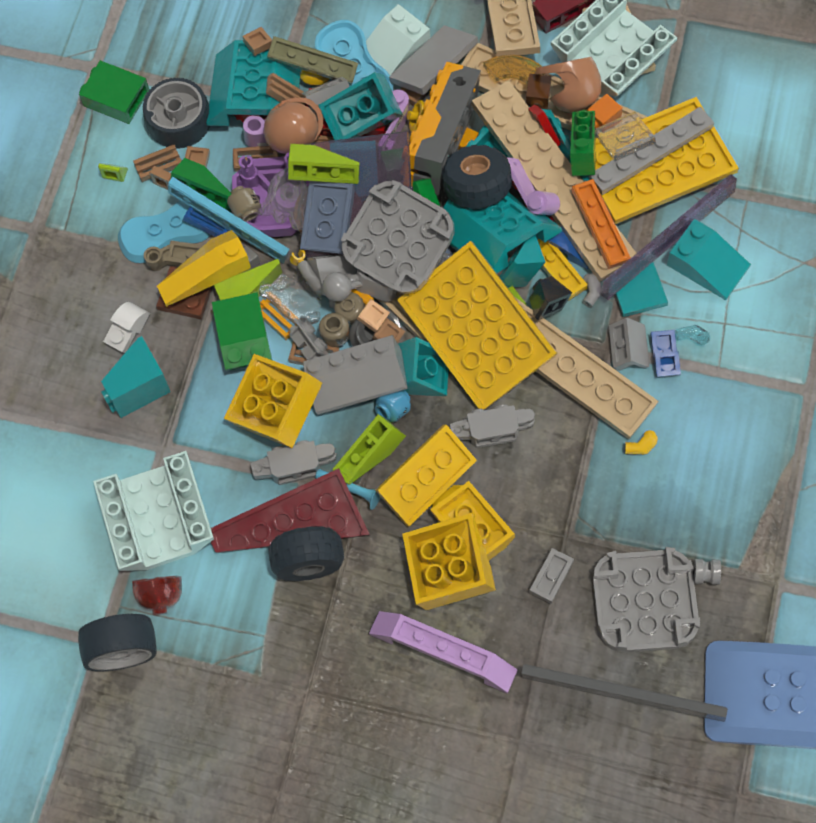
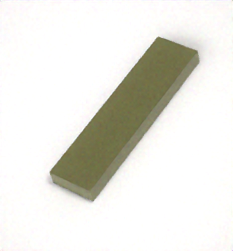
[267,36,358,86]

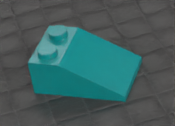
[318,72,403,143]
[667,219,751,300]

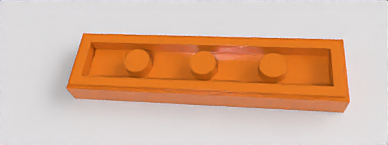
[571,179,631,269]

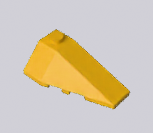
[157,230,251,306]

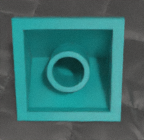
[500,235,546,288]

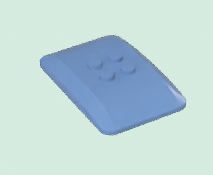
[704,641,816,749]

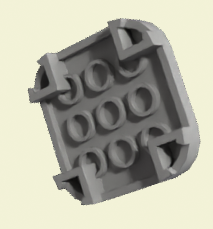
[341,180,454,294]
[593,547,700,653]

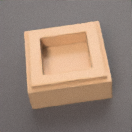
[356,299,390,332]

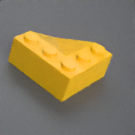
[224,354,322,448]
[402,513,496,610]

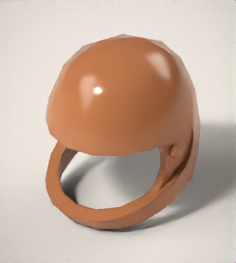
[535,57,601,113]
[263,97,323,154]

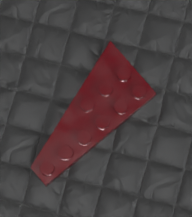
[211,468,370,553]

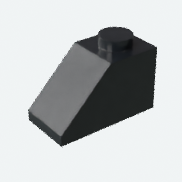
[529,276,572,320]

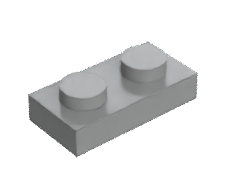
[529,548,574,604]

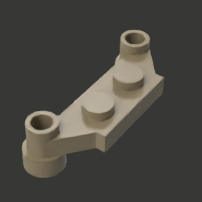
[144,240,203,271]

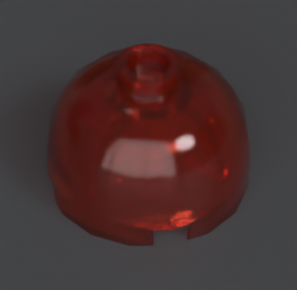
[132,576,182,614]

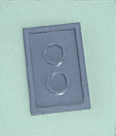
[300,181,355,255]

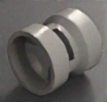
[693,559,721,584]

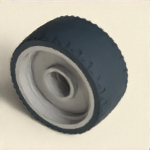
[143,78,210,149]
[78,614,157,672]

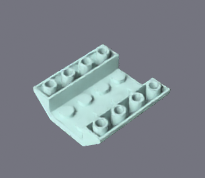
[551,0,678,96]
[93,451,214,571]

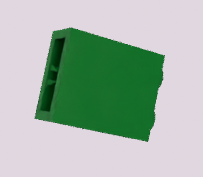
[79,60,150,124]

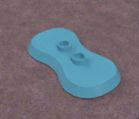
[315,20,393,91]
[118,201,211,263]

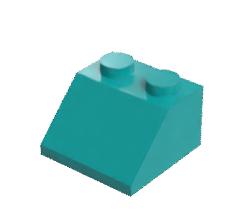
[398,337,449,397]

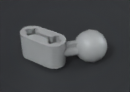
[322,269,397,302]

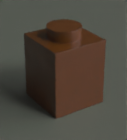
[526,73,552,110]

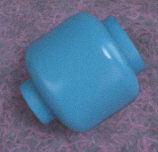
[375,390,411,422]

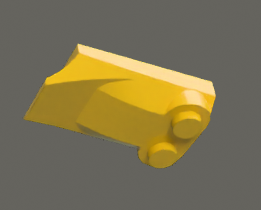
[430,481,515,560]

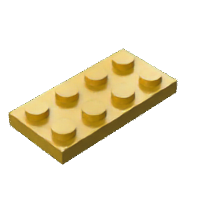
[375,425,477,526]

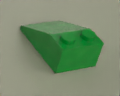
[212,292,273,371]

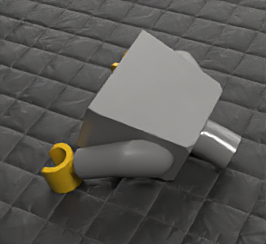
[290,250,358,308]

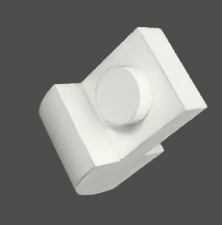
[103,302,150,353]

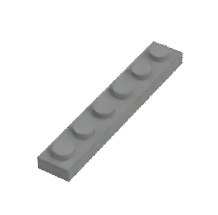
[589,107,714,195]

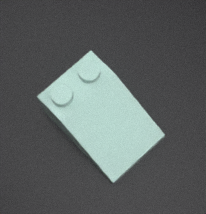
[366,4,430,75]

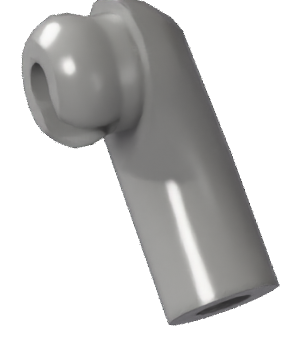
[582,273,602,308]

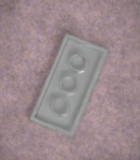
[389,25,478,95]

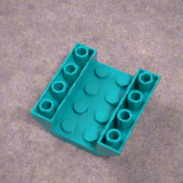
[207,40,301,126]
[443,189,562,273]

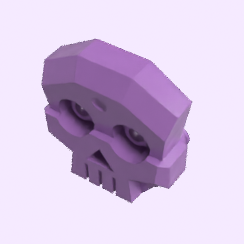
[232,153,309,237]

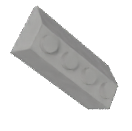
[303,335,407,415]

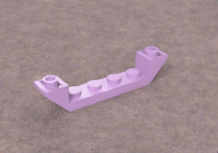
[369,611,517,694]

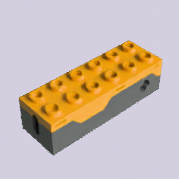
[401,62,481,195]

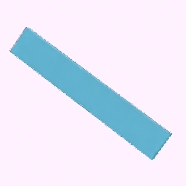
[168,177,290,264]

